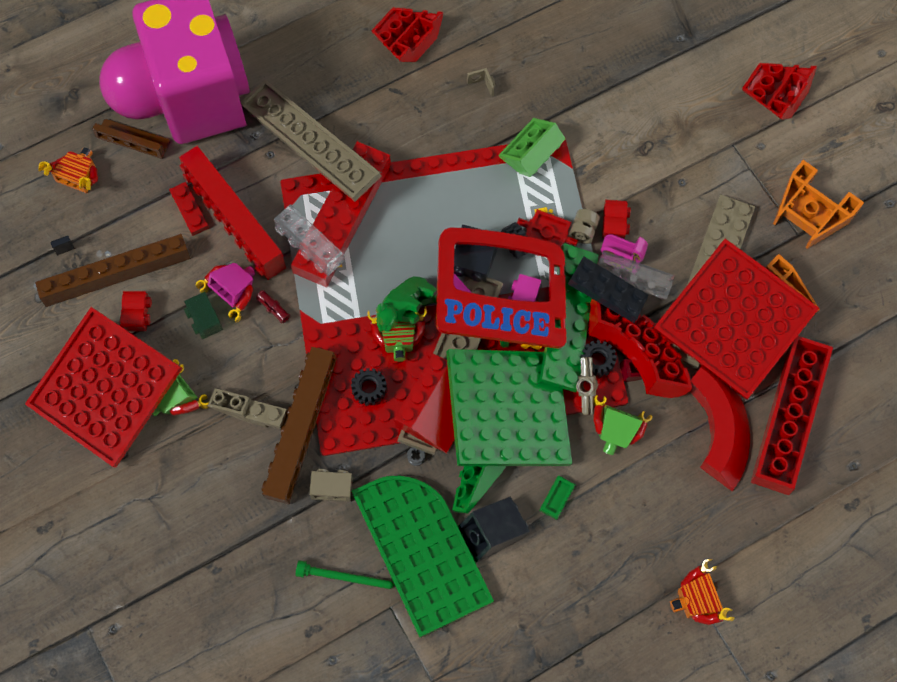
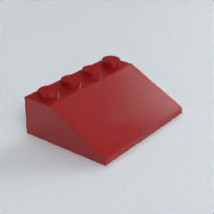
[394,353,455,454]

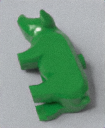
[376,276,437,332]

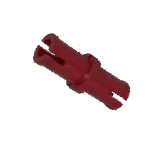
[256,290,290,324]

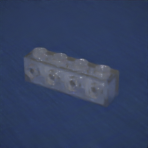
[274,204,345,276]
[598,251,675,300]

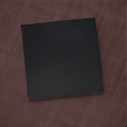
[50,236,75,256]

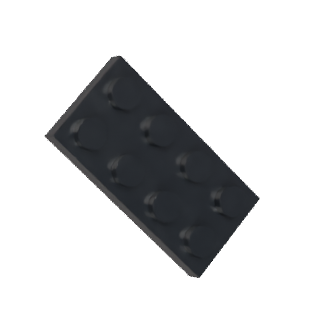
[568,256,649,323]

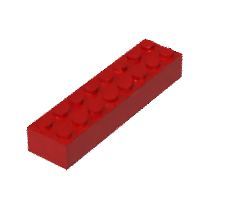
[291,141,391,288]
[179,145,286,280]
[750,336,833,495]

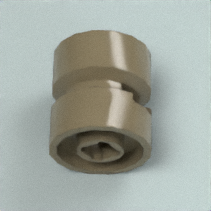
[569,209,600,244]

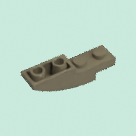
[208,388,287,429]

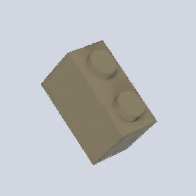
[309,469,353,502]

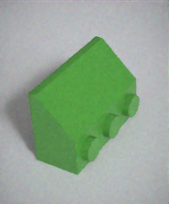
[498,118,565,177]

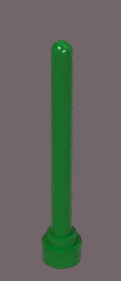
[295,560,393,589]

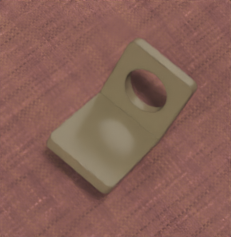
[467,68,495,97]

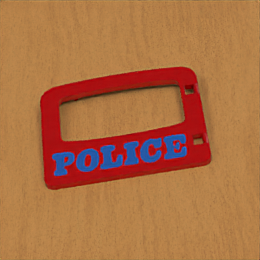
[436,227,566,349]

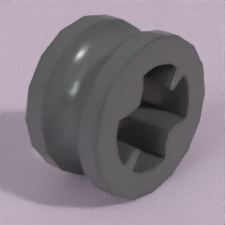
[407,447,425,466]

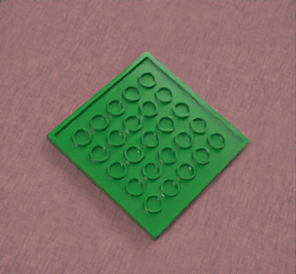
[446,349,572,466]

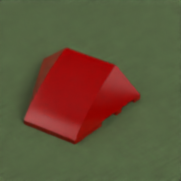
[371,7,444,62]
[742,63,817,120]

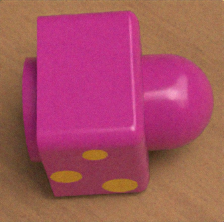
[99,0,250,144]

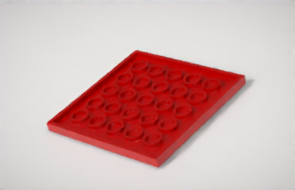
[653,238,819,400]
[25,307,183,468]

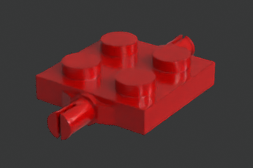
[517,209,578,247]

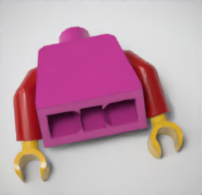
[196,263,255,323]

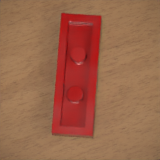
[169,182,209,236]

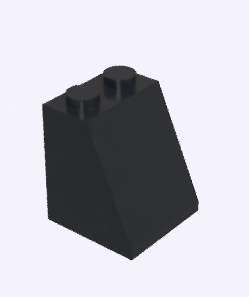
[454,224,498,282]
[458,496,530,563]

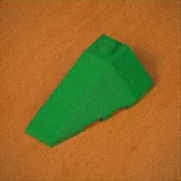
[452,466,506,514]

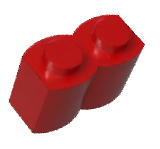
[602,199,631,239]
[120,291,152,331]

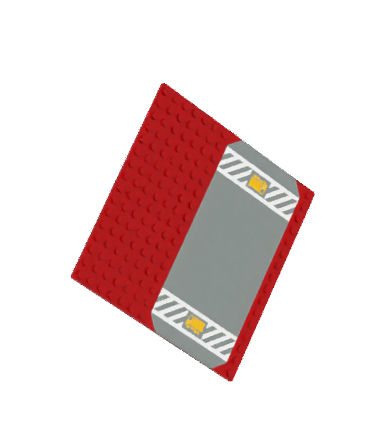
[280,138,628,456]

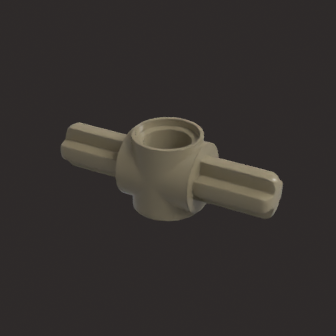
[576,357,598,415]

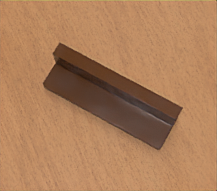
[92,119,170,159]

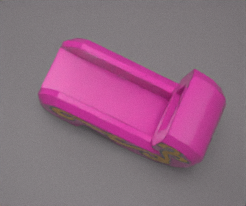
[601,234,648,264]

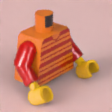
[38,147,98,193]
[670,559,735,625]

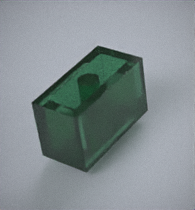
[184,292,223,340]

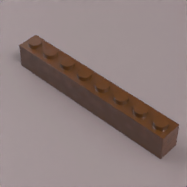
[35,234,191,307]
[262,347,337,505]

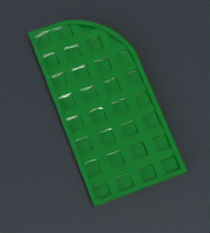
[351,476,494,638]

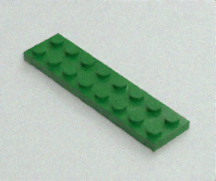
[539,243,599,392]

